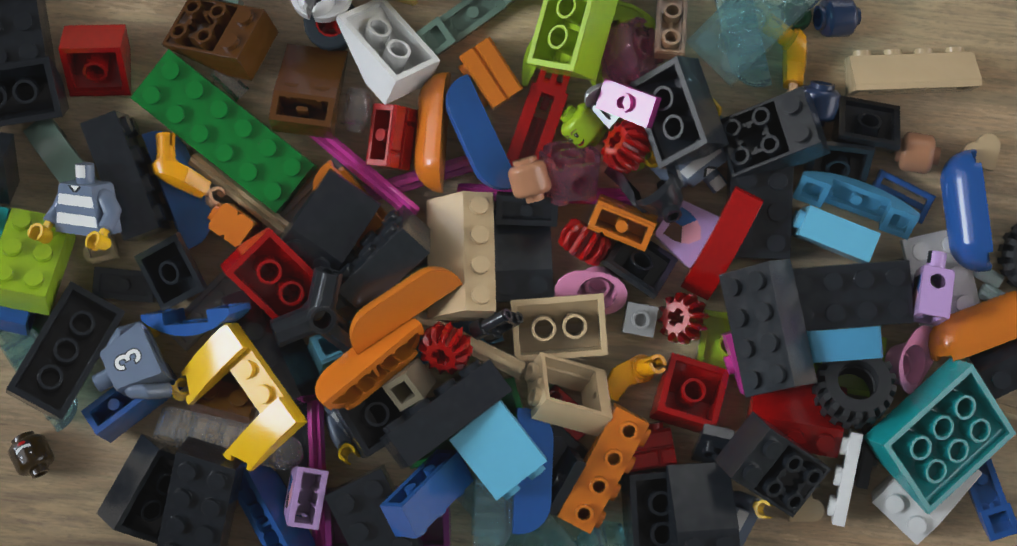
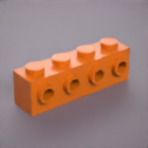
[557,403,651,534]

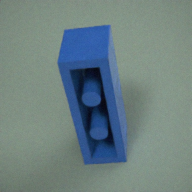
[81,362,184,443]
[380,449,474,539]

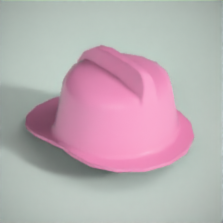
[554,266,628,315]
[885,325,934,394]

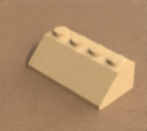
[844,47,982,96]
[426,191,496,321]

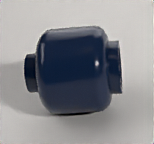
[813,0,861,37]
[803,80,841,127]

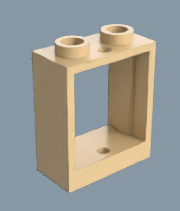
[525,352,613,437]

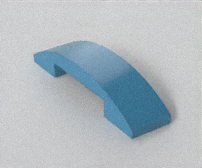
[793,171,920,240]
[806,326,883,363]

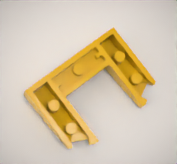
[181,322,308,471]

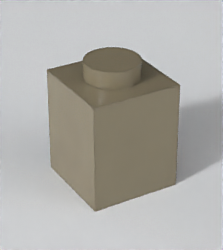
[382,357,436,412]

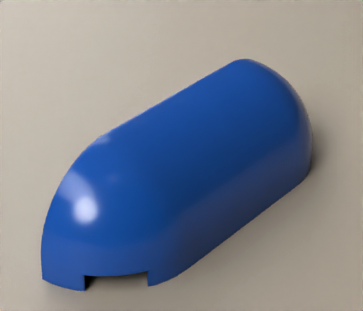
[445,74,512,190]
[142,131,211,249]
[940,149,993,272]
[508,408,554,534]
[238,463,316,546]

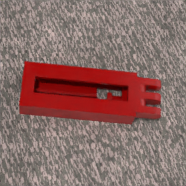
[507,70,571,167]

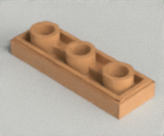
[653,0,688,60]

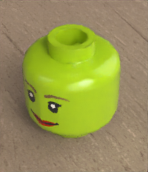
[560,103,607,149]

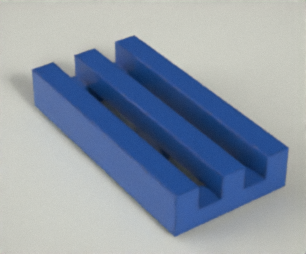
[872,169,936,224]

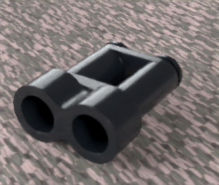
[469,308,524,343]

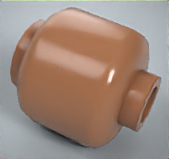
[894,132,941,174]
[508,155,552,204]

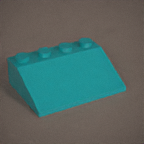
[863,358,1016,514]

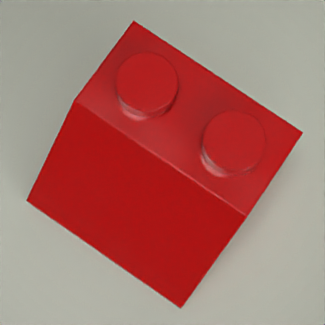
[58,24,131,97]
[649,352,729,434]

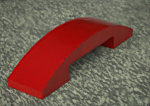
[680,186,764,301]

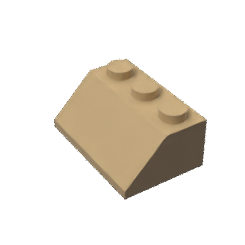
[510,293,608,362]

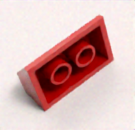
[220,227,314,319]
[745,383,847,458]

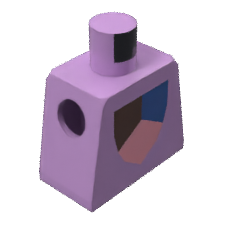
[648,200,719,268]
[912,250,955,326]
[284,466,329,530]

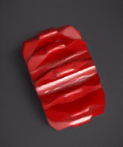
[601,119,651,175]
[558,218,612,266]
[656,292,711,345]
[418,321,473,375]

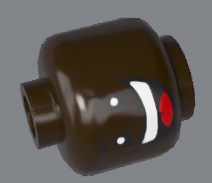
[8,431,55,479]

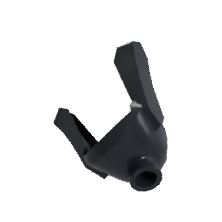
[604,165,684,223]

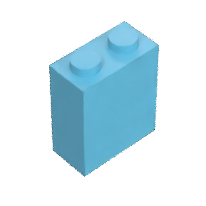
[791,205,881,263]
[449,399,547,501]

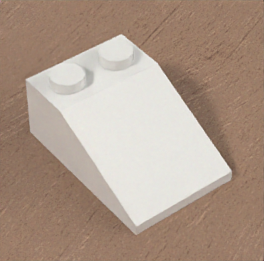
[336,0,441,105]
[871,469,982,545]

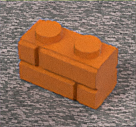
[458,37,524,110]
[587,193,657,252]
[207,203,262,247]

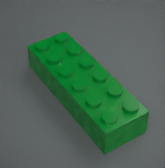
[130,49,318,214]

